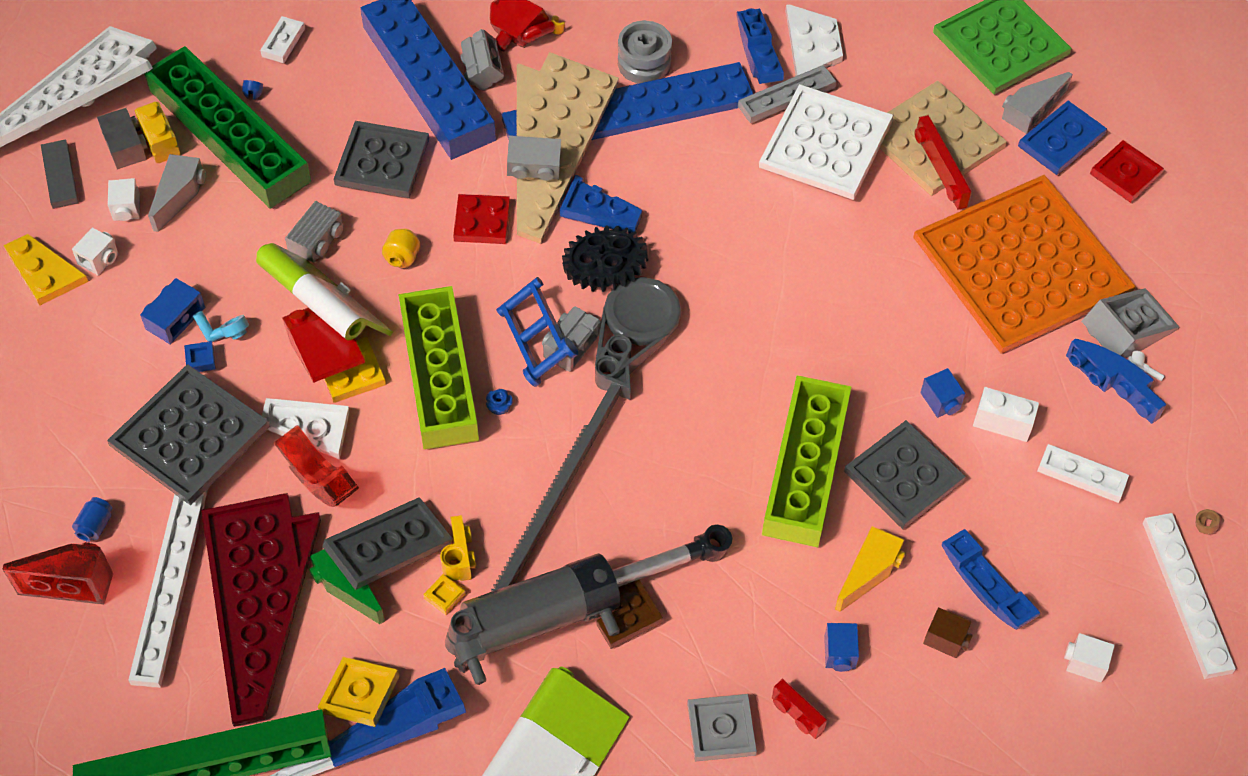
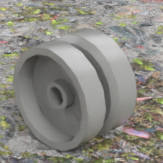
[617,20,672,84]

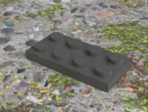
[322,497,453,590]

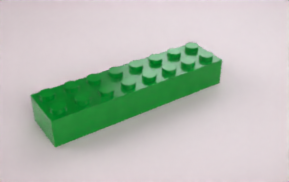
[144,46,311,209]

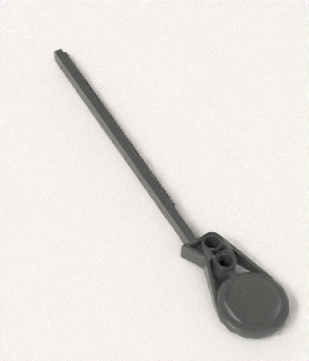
[454,277,682,673]

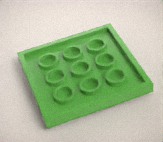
[933,0,1072,94]

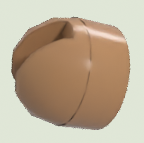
[1195,509,1220,535]

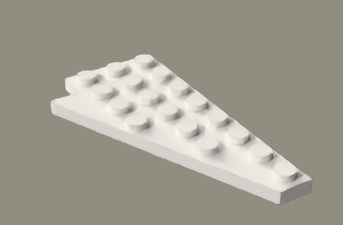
[0,26,157,147]

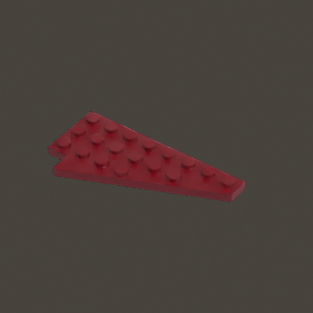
[201,493,321,727]

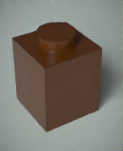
[923,607,973,658]

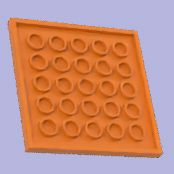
[913,175,1136,354]

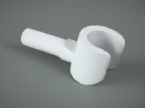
[1128,351,1164,381]

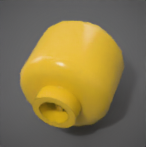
[382,228,420,268]

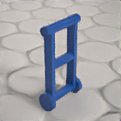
[496,277,579,387]

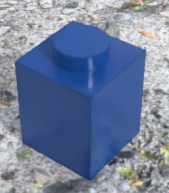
[920,368,965,418]
[824,623,859,672]

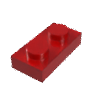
[772,678,827,739]

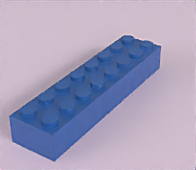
[360,0,496,160]

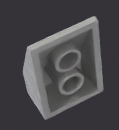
[1081,288,1179,358]

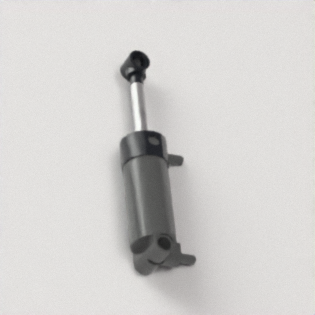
[445,524,733,685]

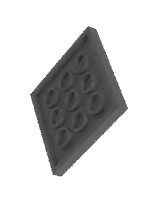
[107,364,270,506]

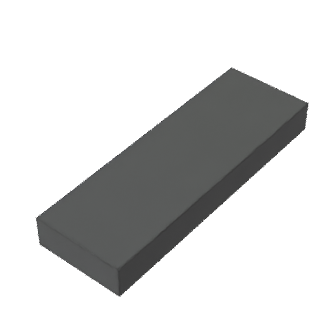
[41,139,79,209]

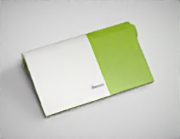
[256,243,393,340]
[482,666,629,776]

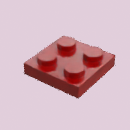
[1090,140,1164,203]
[453,194,510,244]

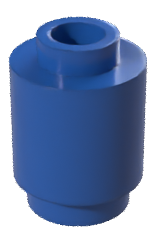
[72,497,113,542]

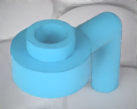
[193,311,249,342]

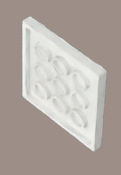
[759,84,893,200]

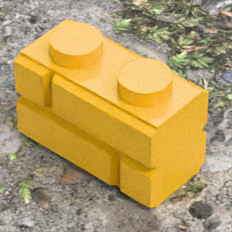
[134,102,181,163]

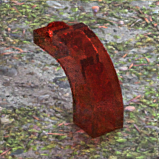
[273,425,359,507]

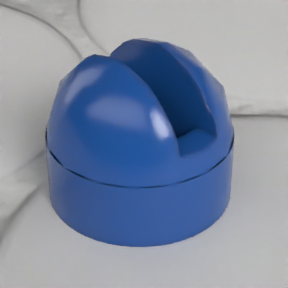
[242,80,263,100]

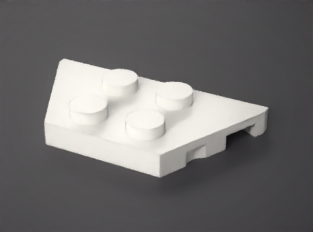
[785,4,843,76]

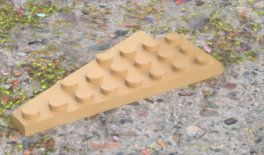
[517,52,619,244]

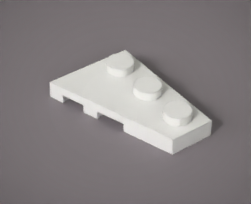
[262,398,350,460]

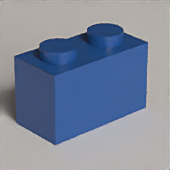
[140,278,206,345]

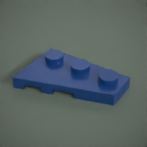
[560,175,642,234]

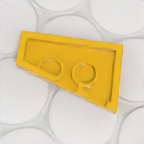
[3,234,89,306]

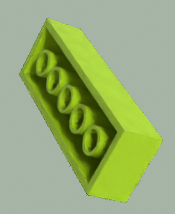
[398,286,479,450]
[762,375,852,548]

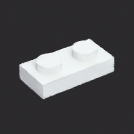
[260,16,305,63]

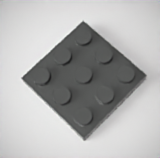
[334,120,429,198]
[844,420,966,529]

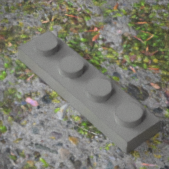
[738,65,837,124]

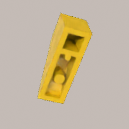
[835,526,906,612]

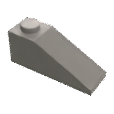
[1002,72,1073,134]
[148,154,206,232]

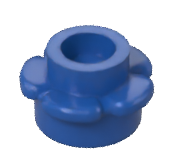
[486,389,513,415]

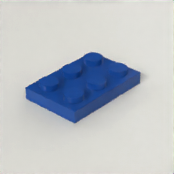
[1018,100,1107,175]

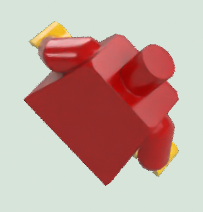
[490,0,565,52]

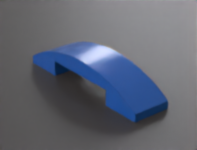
[941,529,1040,630]

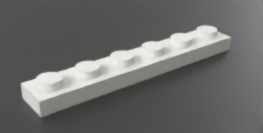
[1142,513,1236,679]

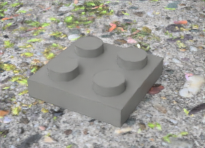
[687,694,757,762]

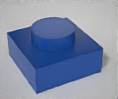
[184,341,216,372]

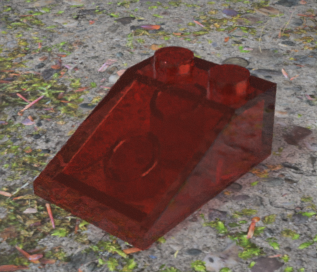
[2,542,113,605]

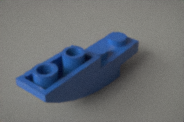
[736,8,784,84]
[1066,338,1166,424]

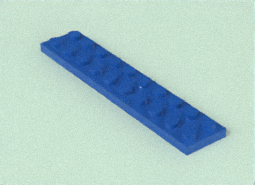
[501,62,753,140]

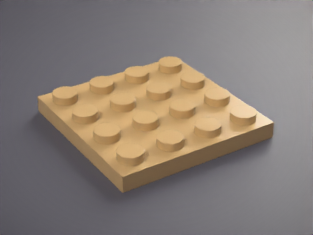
[880,80,1007,196]

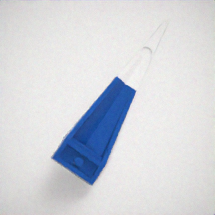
[270,668,466,776]

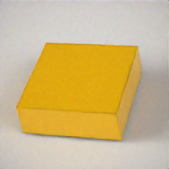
[423,574,466,615]

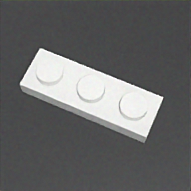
[1037,444,1129,503]

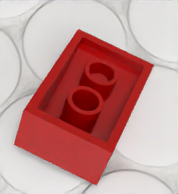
[282,308,365,383]

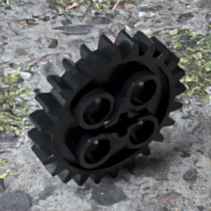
[562,225,649,292]

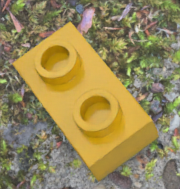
[440,515,476,581]

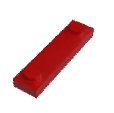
[914,115,972,210]

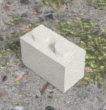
[973,387,1039,442]

